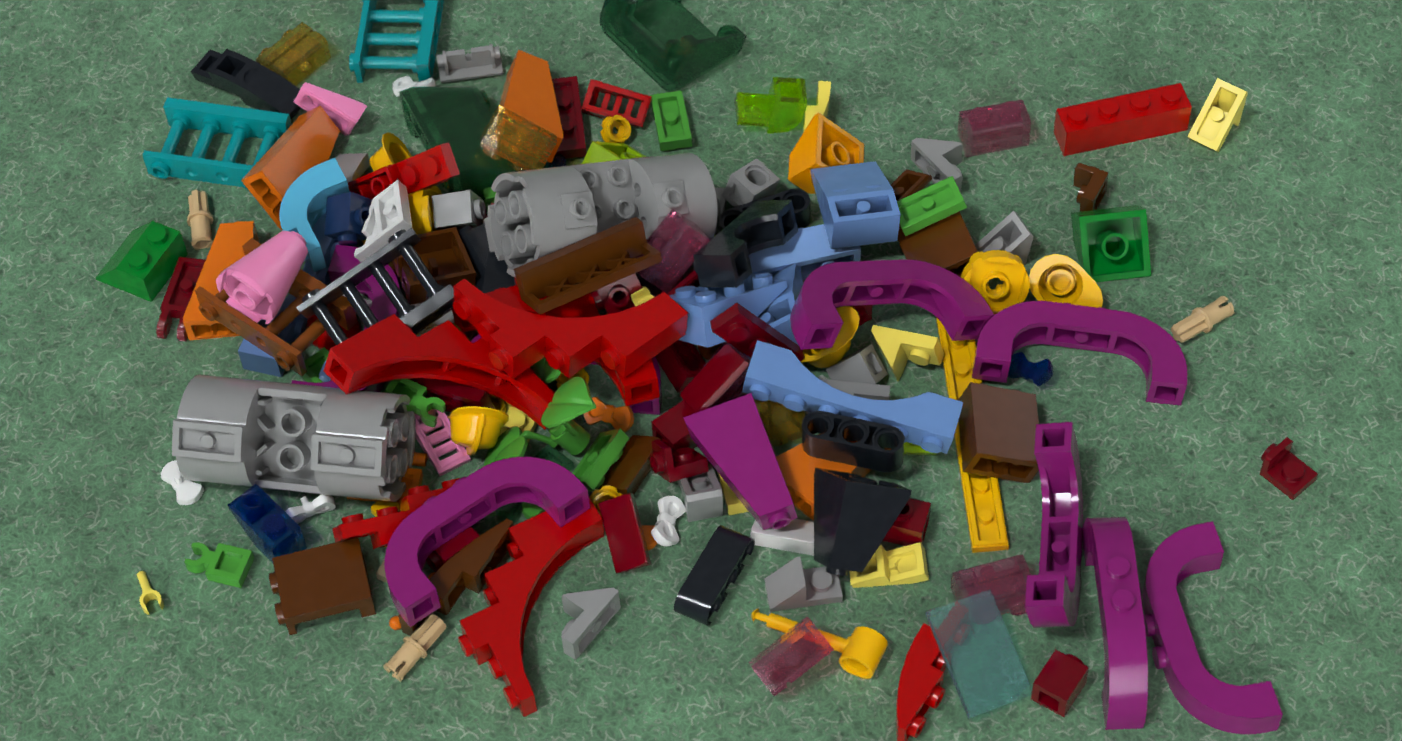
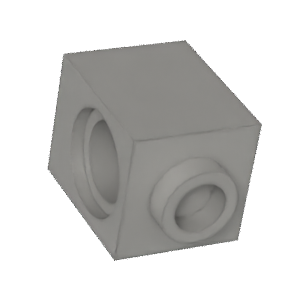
[722,158,780,207]
[432,190,486,233]

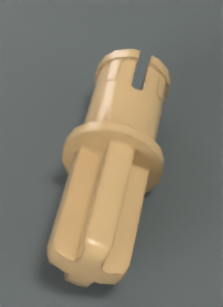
[187,189,214,250]
[1171,296,1234,343]
[383,614,446,682]

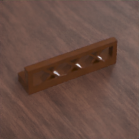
[514,217,662,315]

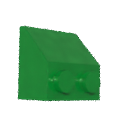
[1071,205,1151,282]
[96,221,188,302]

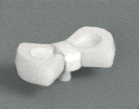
[393,76,436,100]
[161,460,204,505]
[282,494,336,528]
[651,496,686,547]

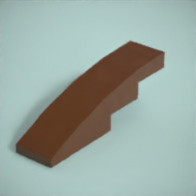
[398,519,514,636]

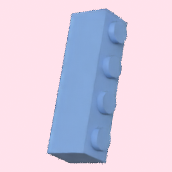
[749,224,861,280]

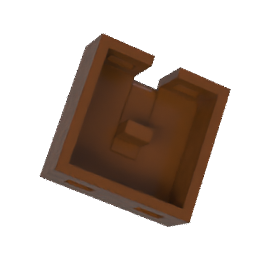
[392,227,476,305]

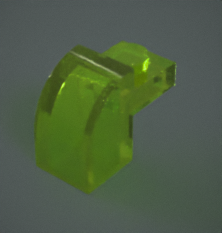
[735,77,807,134]

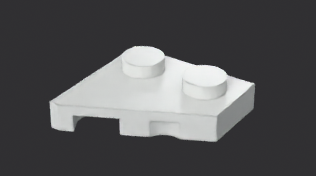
[354,180,412,262]

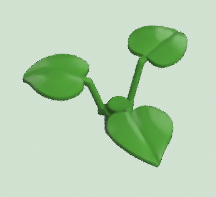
[483,357,596,467]

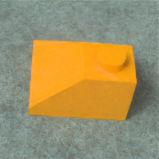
[788,113,864,194]

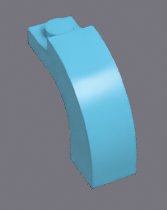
[279,158,350,272]

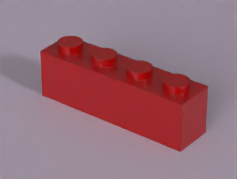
[1054,83,1192,156]

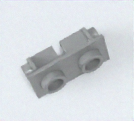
[436,44,503,83]

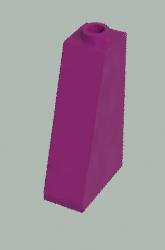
[684,393,797,530]

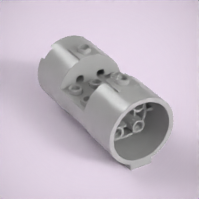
[484,152,718,277]
[172,375,416,502]

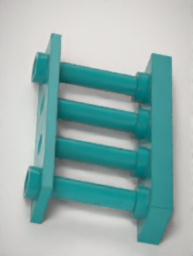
[349,0,444,83]
[142,97,292,191]

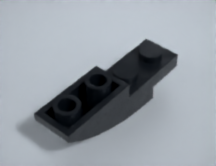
[191,49,301,119]

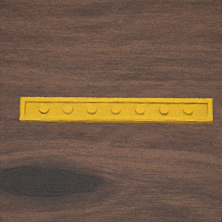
[936,317,1009,553]

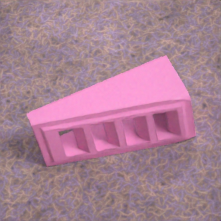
[293,82,367,136]
[415,409,471,476]

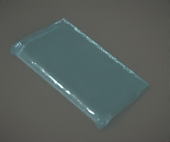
[925,590,1032,719]

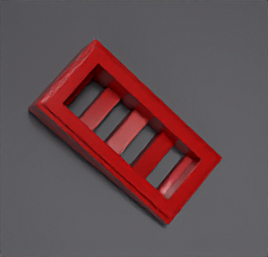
[581,79,652,128]

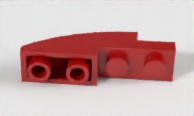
[348,142,460,199]
[332,478,460,549]
[896,603,971,741]

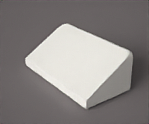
[750,519,814,556]

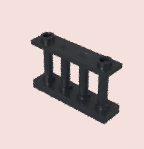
[296,228,454,345]

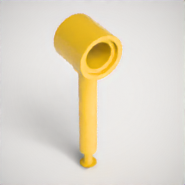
[751,608,888,679]

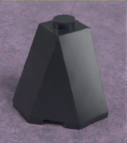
[459,222,515,293]
[814,468,912,576]

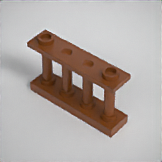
[195,238,357,376]

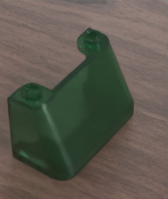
[600,0,747,91]
[399,86,528,202]

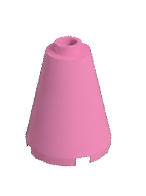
[216,231,308,324]

